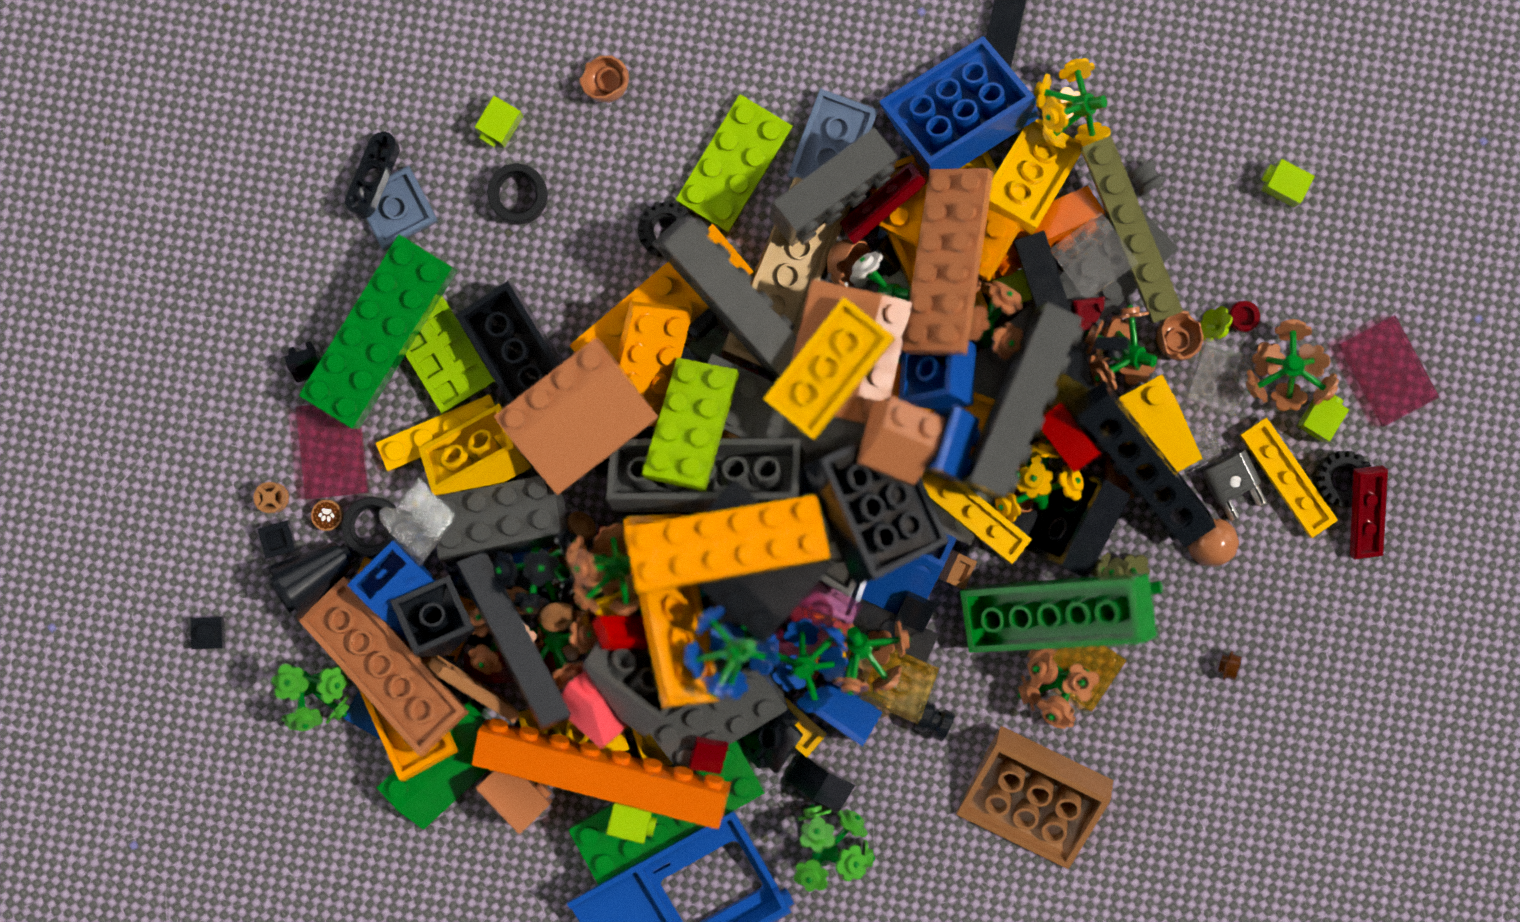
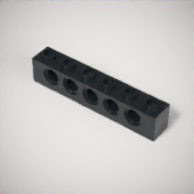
[1073,380,1216,547]

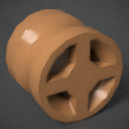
[253,482,290,513]

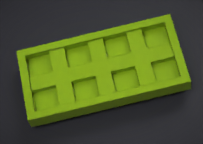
[675,94,793,233]
[405,295,496,414]
[642,358,739,491]

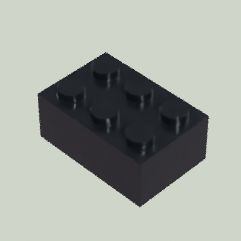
[1025,470,1130,577]

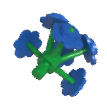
[684,606,779,700]
[767,618,848,713]

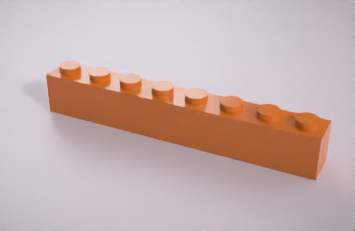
[472,719,731,829]

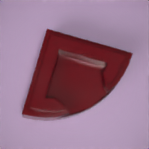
[1071,297,1105,331]

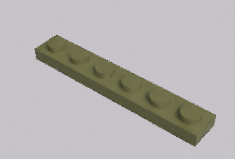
[1080,136,1183,324]

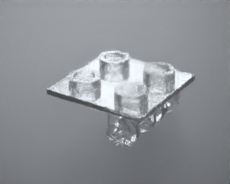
[1051,212,1139,299]
[1184,338,1254,417]
[379,477,457,566]

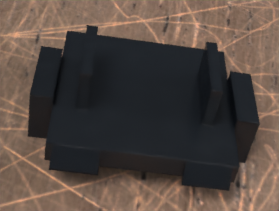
[742,709,803,774]

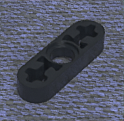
[345,132,400,219]

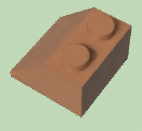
[857,396,946,486]
[476,771,553,835]

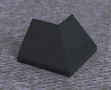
[391,576,475,657]

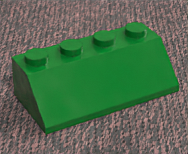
[377,698,492,830]

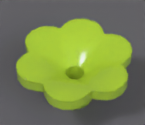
[1200,306,1233,342]

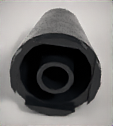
[262,542,354,622]

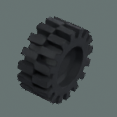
[637,200,691,259]
[1313,451,1372,507]

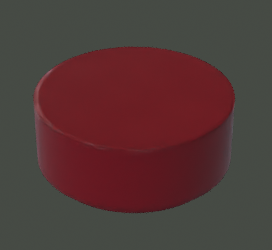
[1228,301,1260,333]

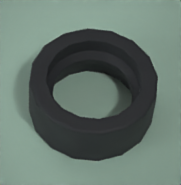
[487,163,548,225]
[342,497,404,556]

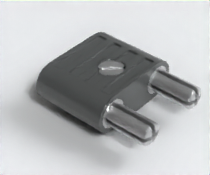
[1201,449,1267,521]

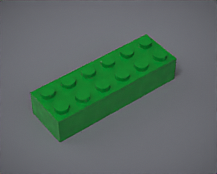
[299,234,458,429]
[960,573,1157,653]
[568,740,765,885]

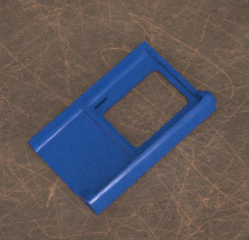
[567,810,795,922]

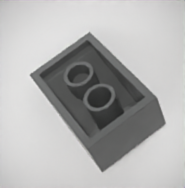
[583,639,671,737]

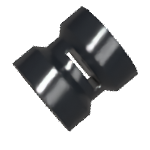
[913,700,955,742]

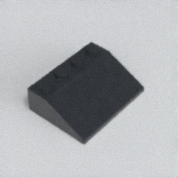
[803,439,949,585]
[696,480,832,644]

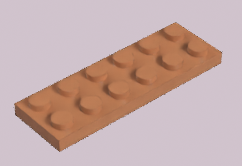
[902,168,993,355]
[298,576,469,757]

